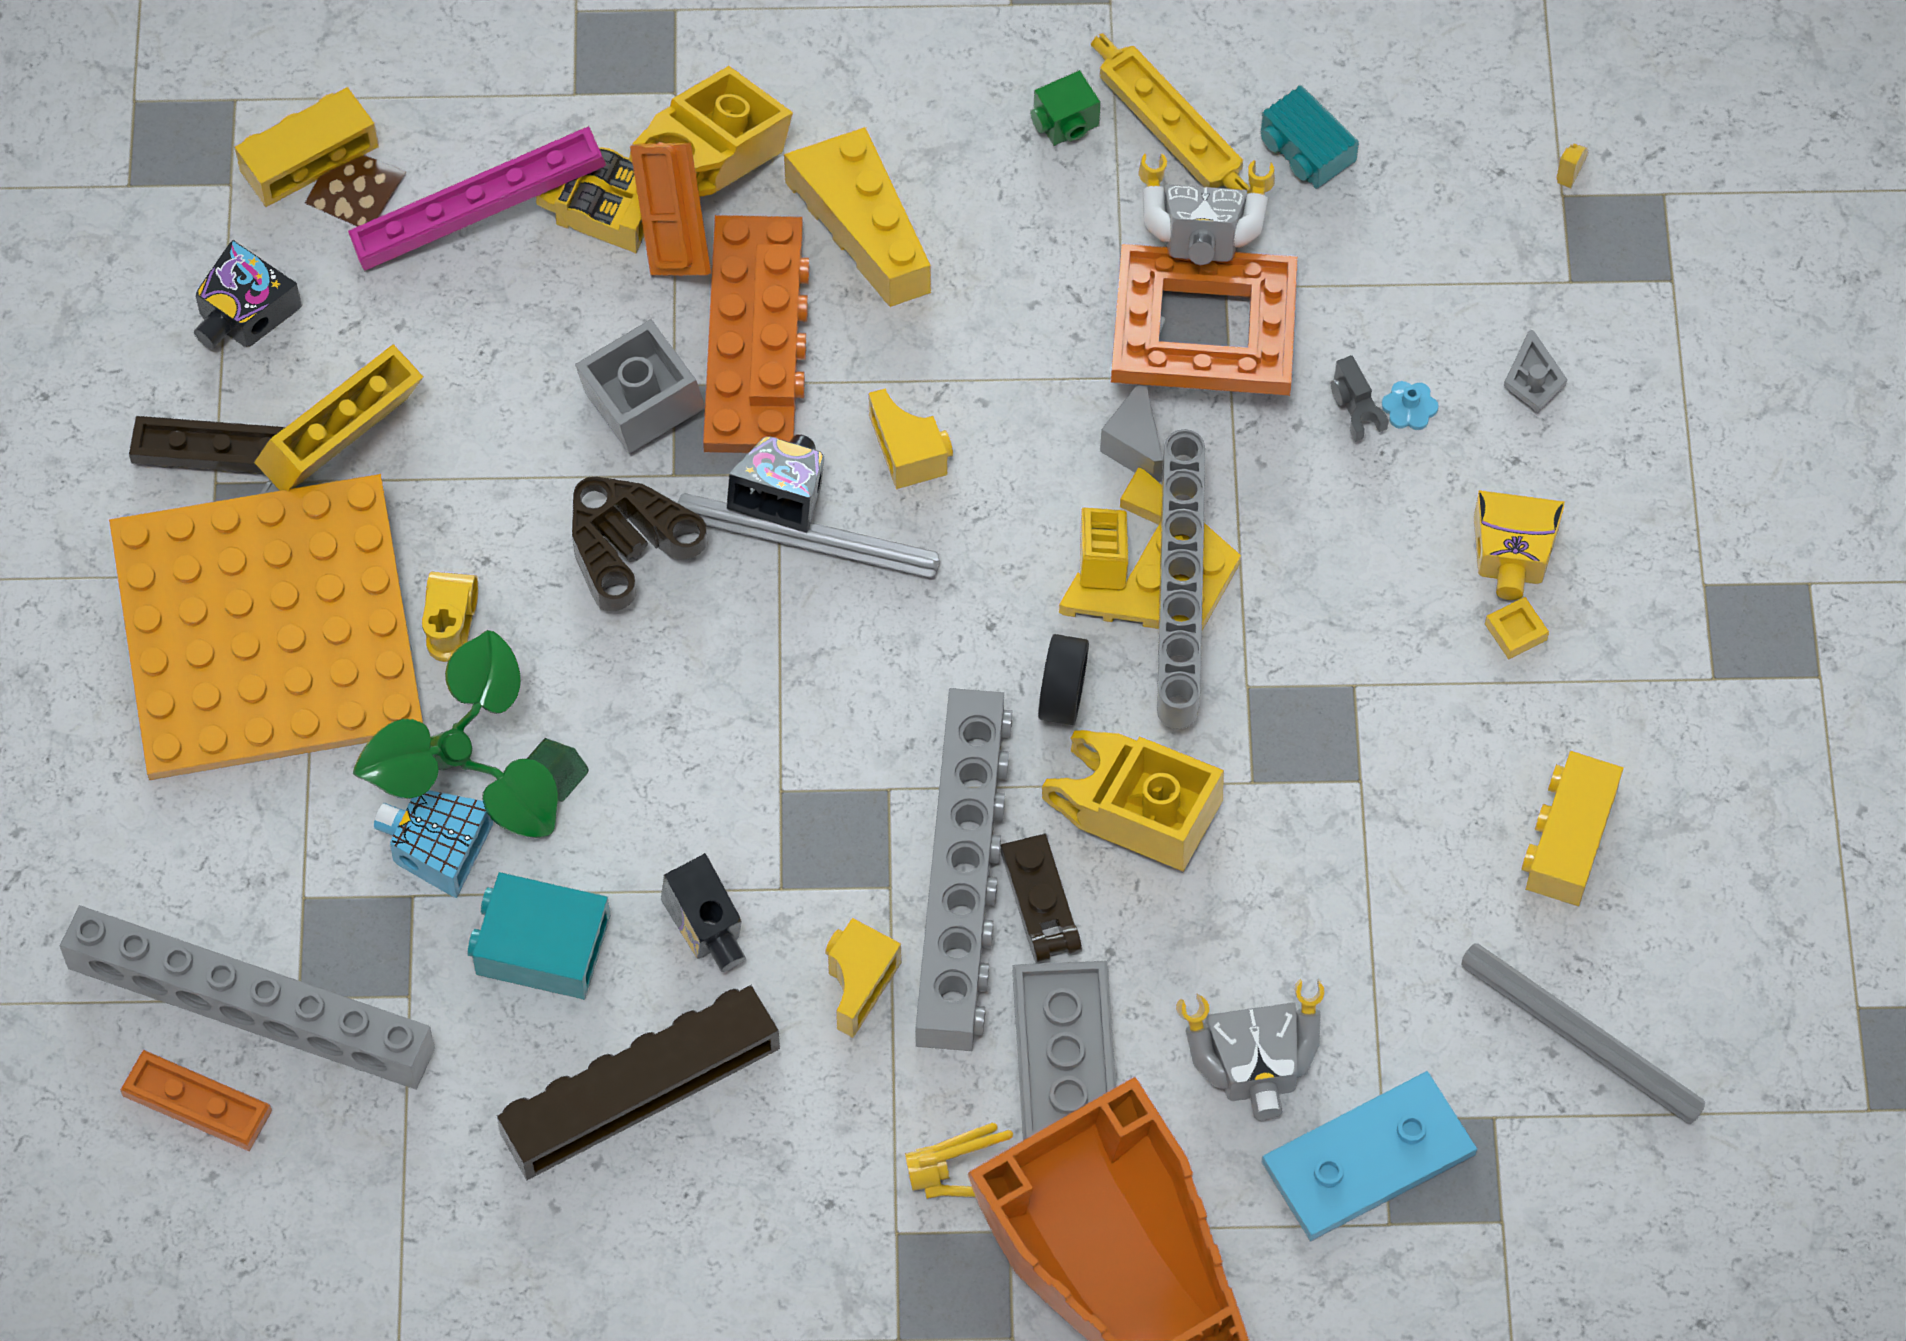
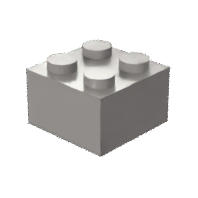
[575,319,705,454]

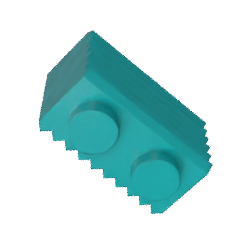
[1260,85,1359,189]

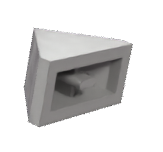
[1100,384,1163,483]

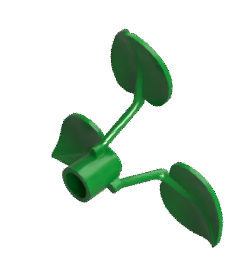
[353,630,558,838]

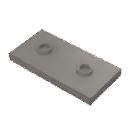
[1012,961,1116,1140]

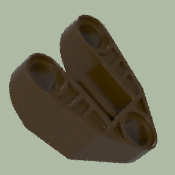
[572,476,707,611]

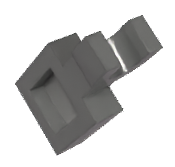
[1331,355,1389,442]

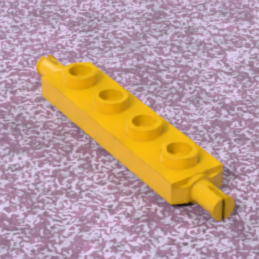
[1091,33,1252,194]

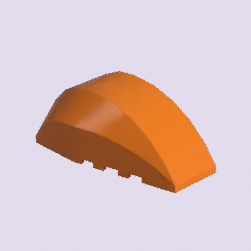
[968,1076,1249,1341]

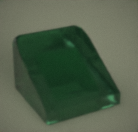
[527,738,589,802]

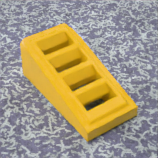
[1080,507,1128,590]

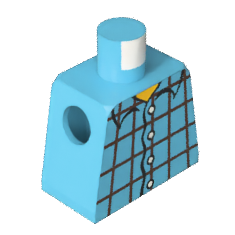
[374,790,494,898]

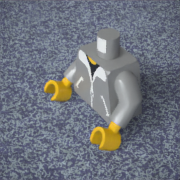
[1176,979,1325,1120]

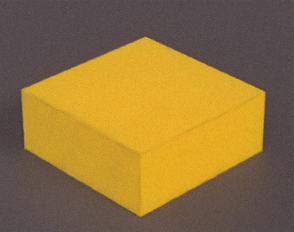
[1485,597,1549,660]

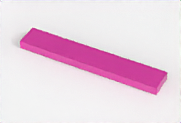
[348,126,606,271]

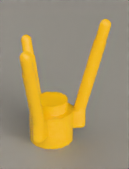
[905,1123,1013,1199]

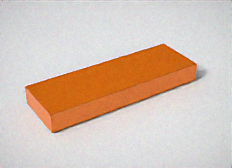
[120,1050,272,1152]

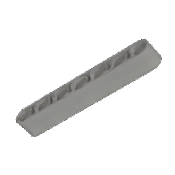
[1157,429,1205,729]

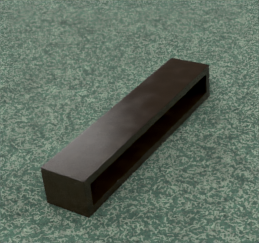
[497,985,780,1181]

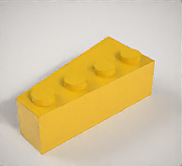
[784,127,931,307]

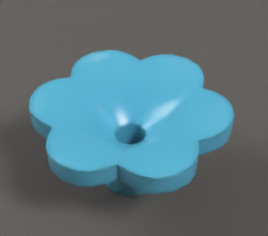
[1381,381,1439,430]

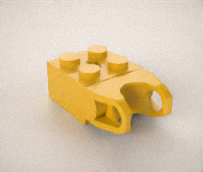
[629,65,793,197]
[1042,730,1224,871]

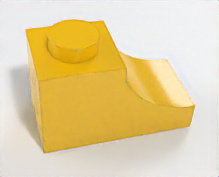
[868,388,953,489]
[825,918,901,1038]

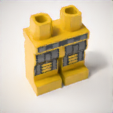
[536,147,644,253]

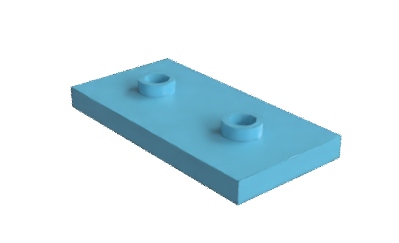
[1262,1070,1477,1242]

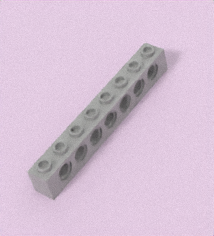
[915,688,1013,1051]
[59,905,435,1090]

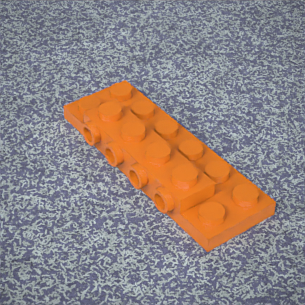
[703,215,809,453]

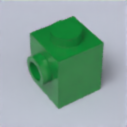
[1030,70,1101,146]

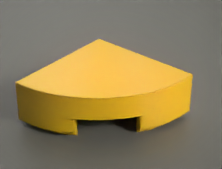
[1556,143,1588,188]

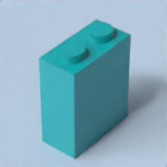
[467,872,610,1000]

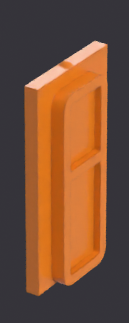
[630,142,711,276]

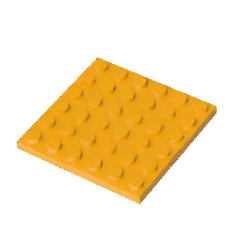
[109,474,423,780]

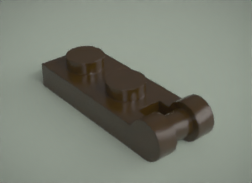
[1001,833,1082,963]

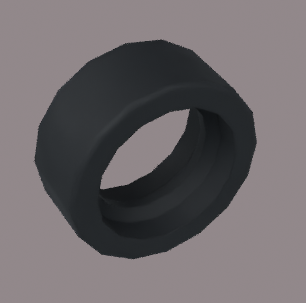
[1038,634,1089,725]

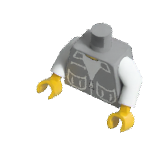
[1138,154,1275,265]

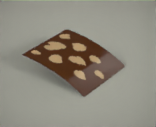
[305,155,407,227]

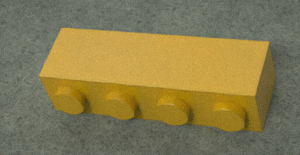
[254,344,424,492]

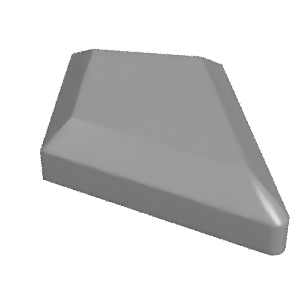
[1504,330,1567,412]

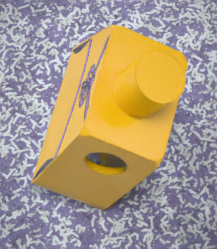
[1474,490,1565,600]

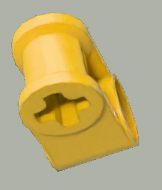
[422,571,478,662]

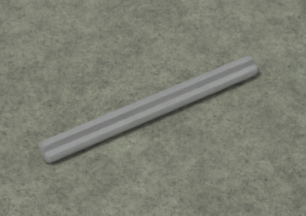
[677,493,939,578]
[1461,943,1705,1123]

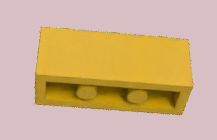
[234,87,379,207]
[1521,750,1624,907]

